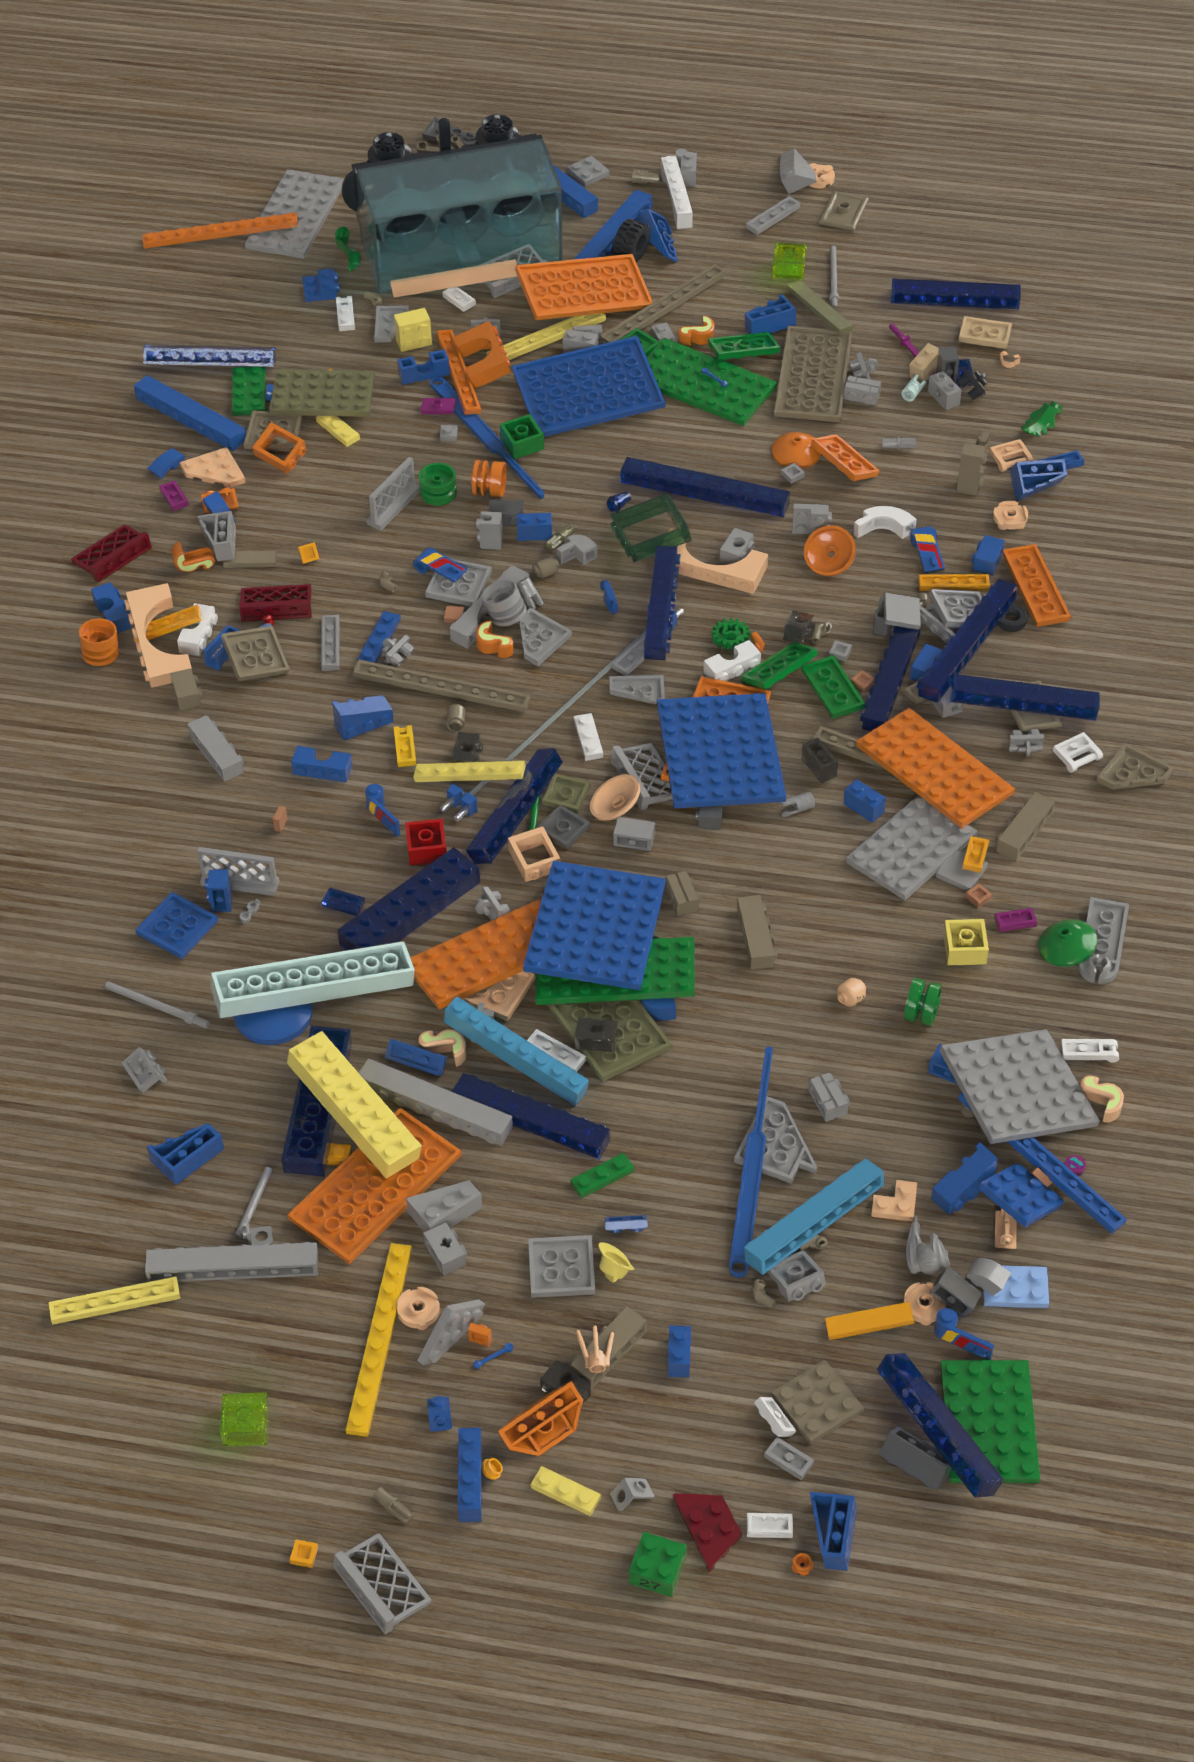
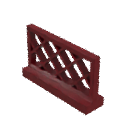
[71,524,152,583]
[239,584,312,622]

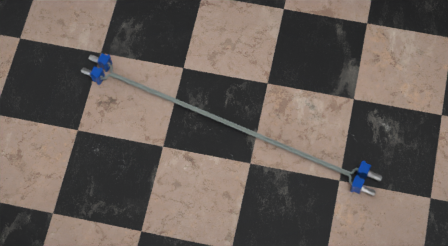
[439,600,684,822]

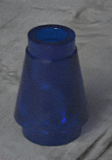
[606,491,631,512]

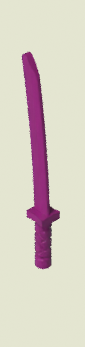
[889,323,935,375]

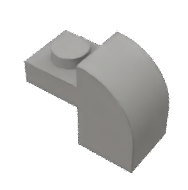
[557,535,597,565]
[965,1258,1011,1296]

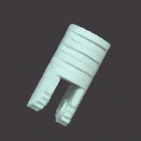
[901,374,927,402]

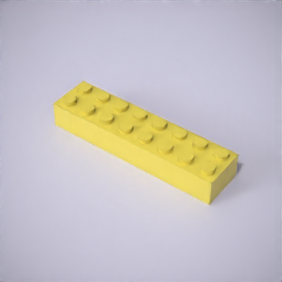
[287,1031,422,1179]

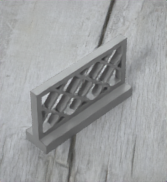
[478,244,547,298]
[367,457,420,531]
[610,743,672,811]
[197,847,280,896]
[333,1533,432,1635]

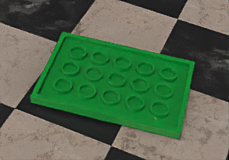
[940,1360,1040,1483]

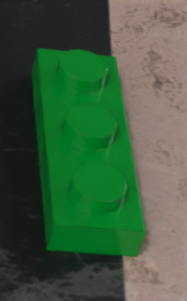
[570,1152,634,1199]

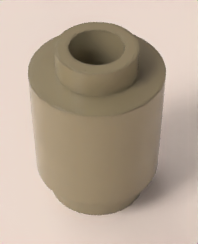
[532,556,559,578]
[446,704,465,732]

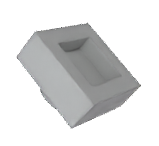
[440,425,458,442]
[781,463,805,484]
[829,640,852,662]

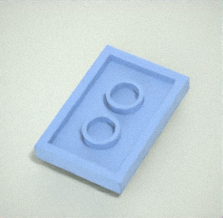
[983,1266,1049,1308]

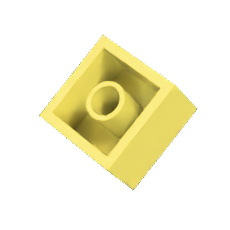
[394,308,432,352]
[943,919,989,965]

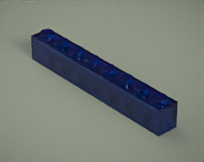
[891,278,1021,310]
[143,345,276,367]
[644,545,681,661]
[860,626,921,731]
[950,674,1100,721]
[466,748,563,864]
[452,1073,610,1159]
[877,1353,1004,1498]

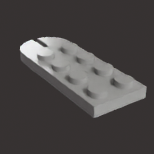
[1078,897,1129,984]

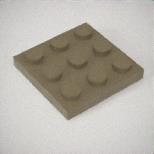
[244,410,303,452]
[221,626,290,681]
[772,1360,864,1445]

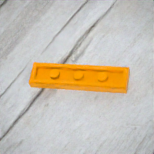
[918,574,990,591]
[134,604,202,642]
[825,1302,915,1340]

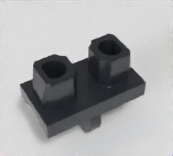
[958,369,988,400]

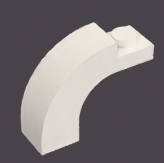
[853,506,917,539]

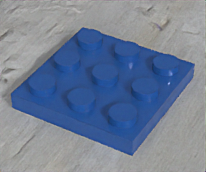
[136,892,218,959]
[978,1163,1064,1228]

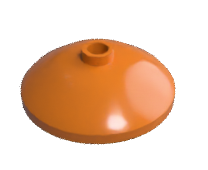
[771,432,822,468]
[804,525,856,576]

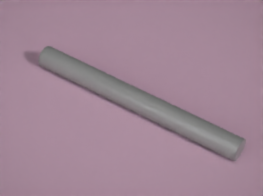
[235,1167,272,1239]

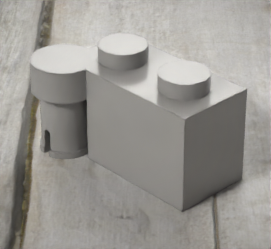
[675,149,697,187]

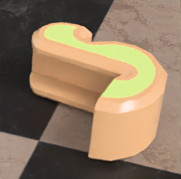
[419,1029,467,1067]
[1080,1075,1124,1123]

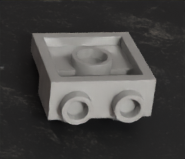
[792,504,832,536]
[767,1250,826,1302]

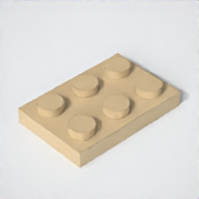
[959,316,1012,349]

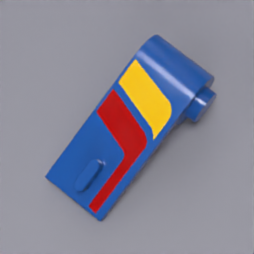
[910,526,945,573]
[413,548,467,583]
[365,784,400,837]
[934,1308,994,1360]

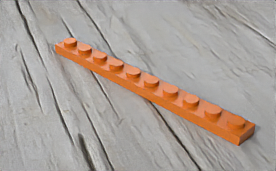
[143,212,298,249]

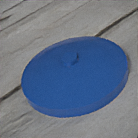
[233,1003,313,1045]

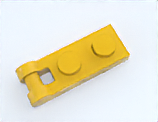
[394,725,416,767]

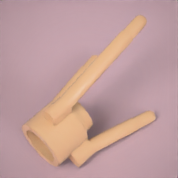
[576,1326,614,1373]

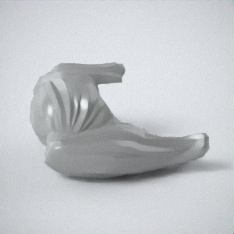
[906,1216,950,1275]

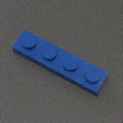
[357,611,401,663]

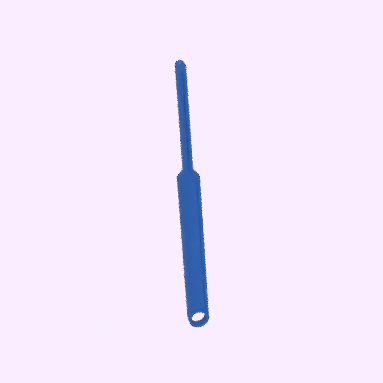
[430,376,544,499]
[729,1047,773,1278]

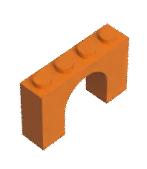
[454,321,511,389]

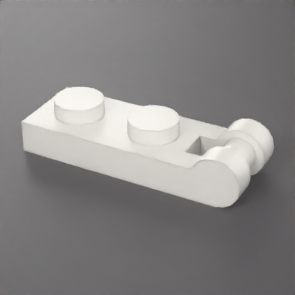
[336,296,355,331]
[1061,1039,1119,1063]

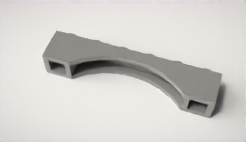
[449,565,529,649]

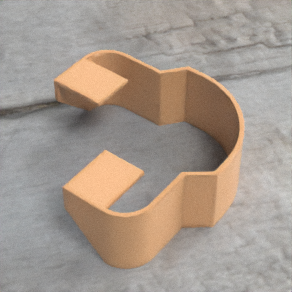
[1000,351,1020,368]

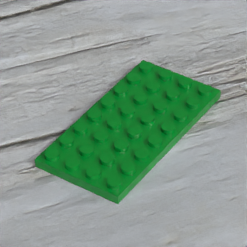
[647,338,777,426]
[535,937,695,1005]

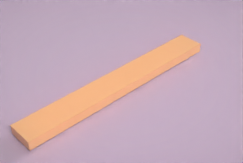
[390,259,517,298]

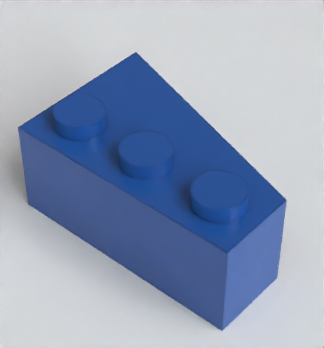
[745,294,796,334]
[1010,459,1068,502]
[332,695,394,740]
[810,1492,857,1571]

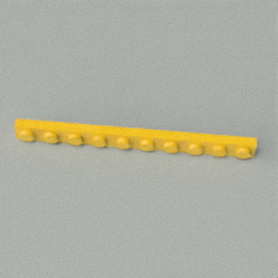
[346,1243,412,1437]

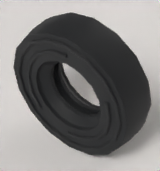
[995,604,1028,632]

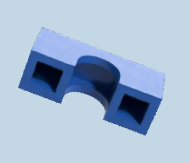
[397,349,450,385]
[91,582,131,633]
[291,746,352,782]

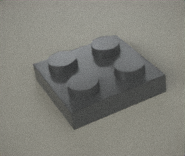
[537,805,590,850]

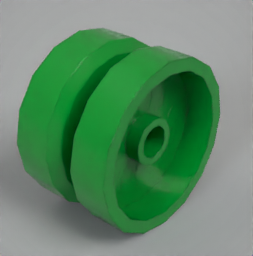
[419,463,457,506]
[904,977,942,1027]

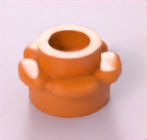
[791,1553,814,1576]

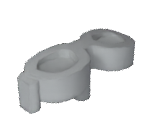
[239,899,260,924]

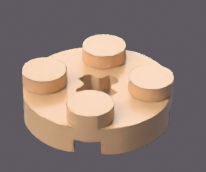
[809,163,835,189]
[993,501,1028,530]
[904,1282,946,1325]
[397,1287,440,1330]

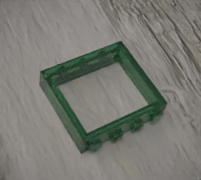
[610,493,692,563]

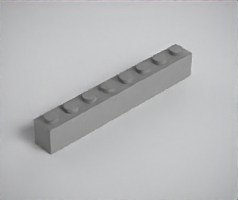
[359,1058,513,1146]
[145,1242,319,1282]

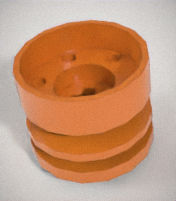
[471,460,506,498]
[79,618,119,666]

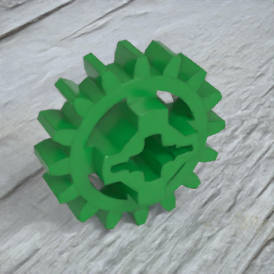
[712,617,750,651]

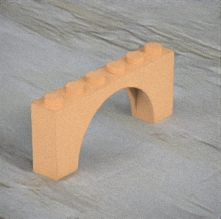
[655,528,768,594]
[124,583,192,688]

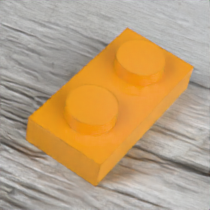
[962,836,989,873]

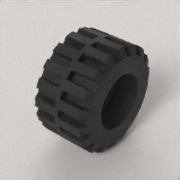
[613,219,650,262]

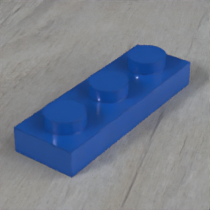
[385,1039,447,1076]

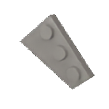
[374,306,409,343]
[609,675,665,704]

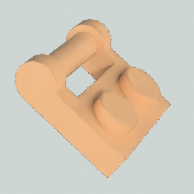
[989,439,1033,472]

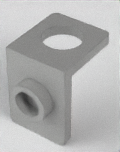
[242,1216,273,1245]
[610,1478,654,1511]

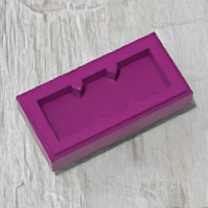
[420,398,456,415]
[994,908,1038,932]

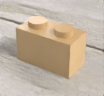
[909,343,939,383]

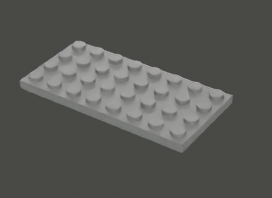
[245,169,344,259]

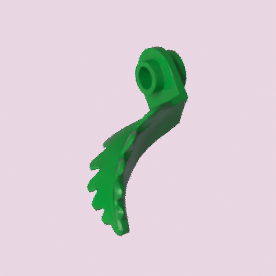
[334,226,361,272]
[1021,401,1063,436]

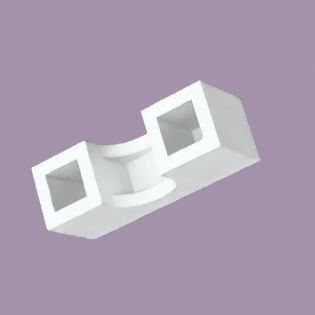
[177,603,218,656]
[703,640,761,681]

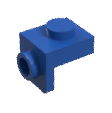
[427,1396,452,1432]

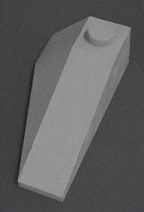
[780,148,817,194]

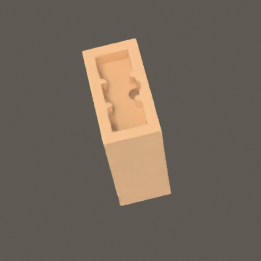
[508,826,560,882]

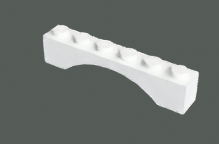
[661,156,693,229]

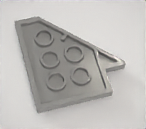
[734,1096,817,1184]

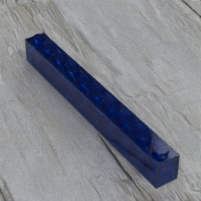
[621,457,790,517]
[917,579,1018,703]

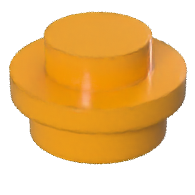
[481,1458,503,1480]

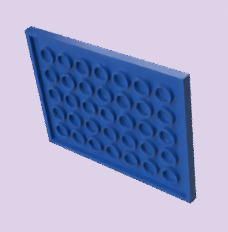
[512,336,666,437]
[657,693,786,808]
[523,861,666,990]

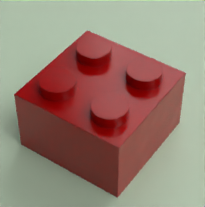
[405,818,447,866]

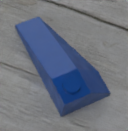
[634,208,678,263]

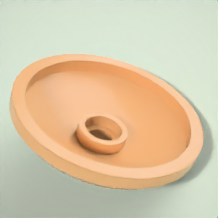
[590,774,640,821]

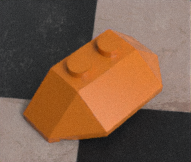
[497,1381,583,1456]

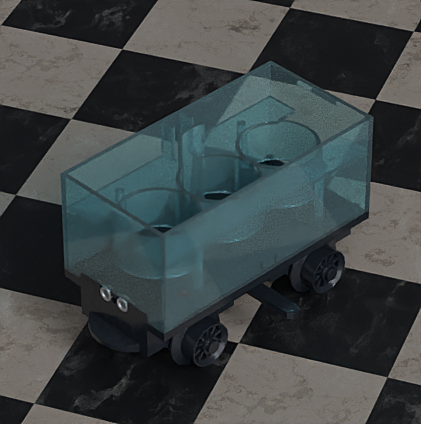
[341,114,562,294]

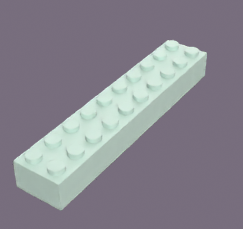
[211,941,415,1018]

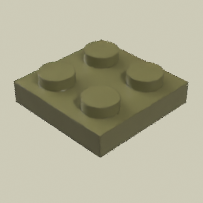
[542,773,590,814]

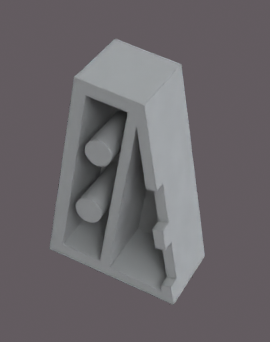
[198,511,236,561]
[406,1180,482,1232]

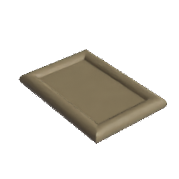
[819,191,869,231]
[1000,681,1062,733]

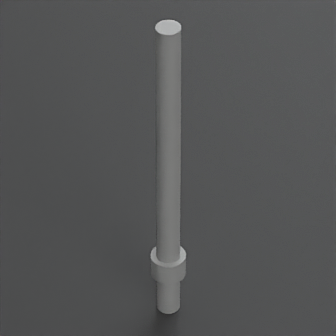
[829,246,839,310]
[105,981,210,1029]

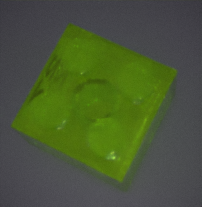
[772,242,807,280]
[220,1392,269,1446]

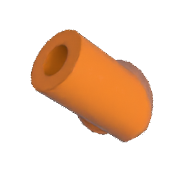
[750,632,765,653]

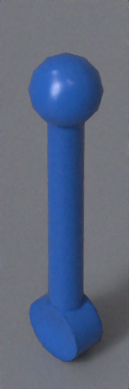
[702,368,727,387]
[473,1343,513,1369]

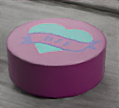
[1064,1155,1086,1176]

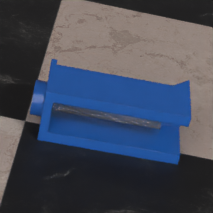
[203,625,241,671]

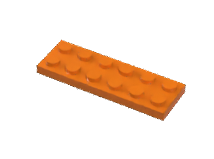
[1002,544,1071,627]

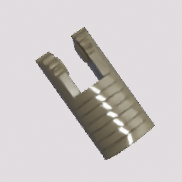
[632,169,660,184]

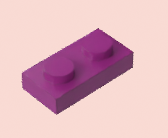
[159,480,189,511]

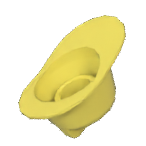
[598,1242,634,1283]

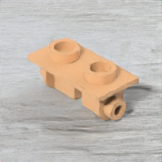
[995,1208,1017,1249]

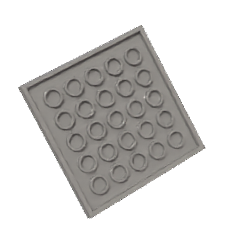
[939,1029,1100,1144]

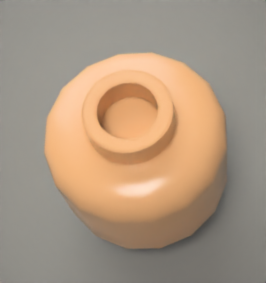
[837,978,866,1007]

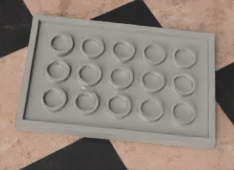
[846,795,978,900]

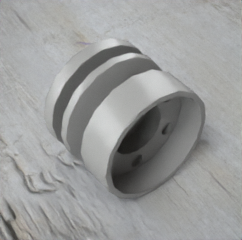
[482,579,526,627]

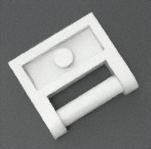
[1053,732,1103,773]

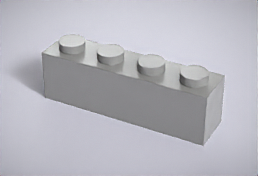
[187,715,244,782]

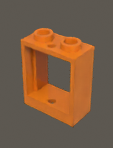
[252,422,307,474]

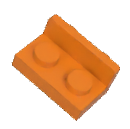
[201,487,239,515]

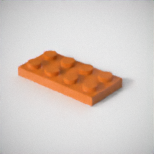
[810,434,880,481]

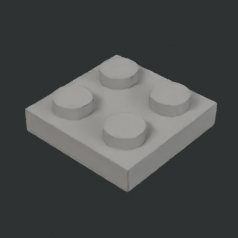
[567,156,610,187]

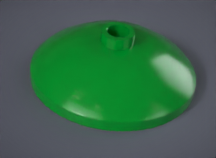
[1038,919,1097,967]

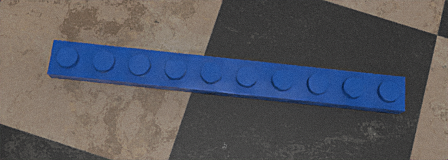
[958,1093,1127,1234]

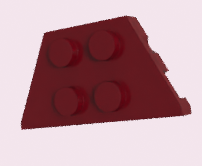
[673,1493,742,1572]

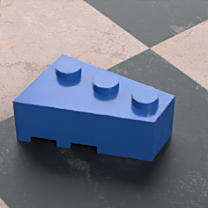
[147,1123,224,1185]
[931,1143,998,1215]

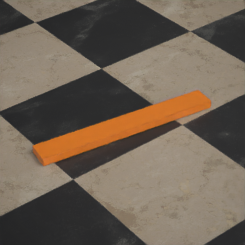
[436,329,481,415]

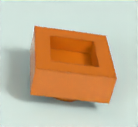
[468,1323,492,1347]

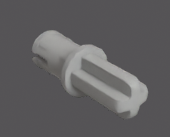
[882,436,916,450]

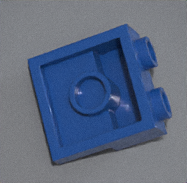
[302,269,340,302]

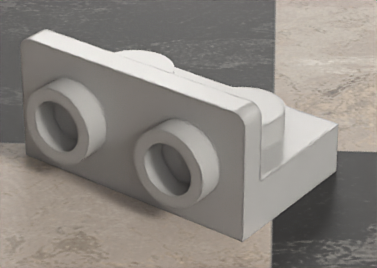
[122,1047,167,1093]

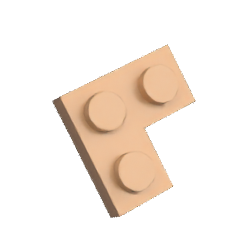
[871,1180,917,1222]

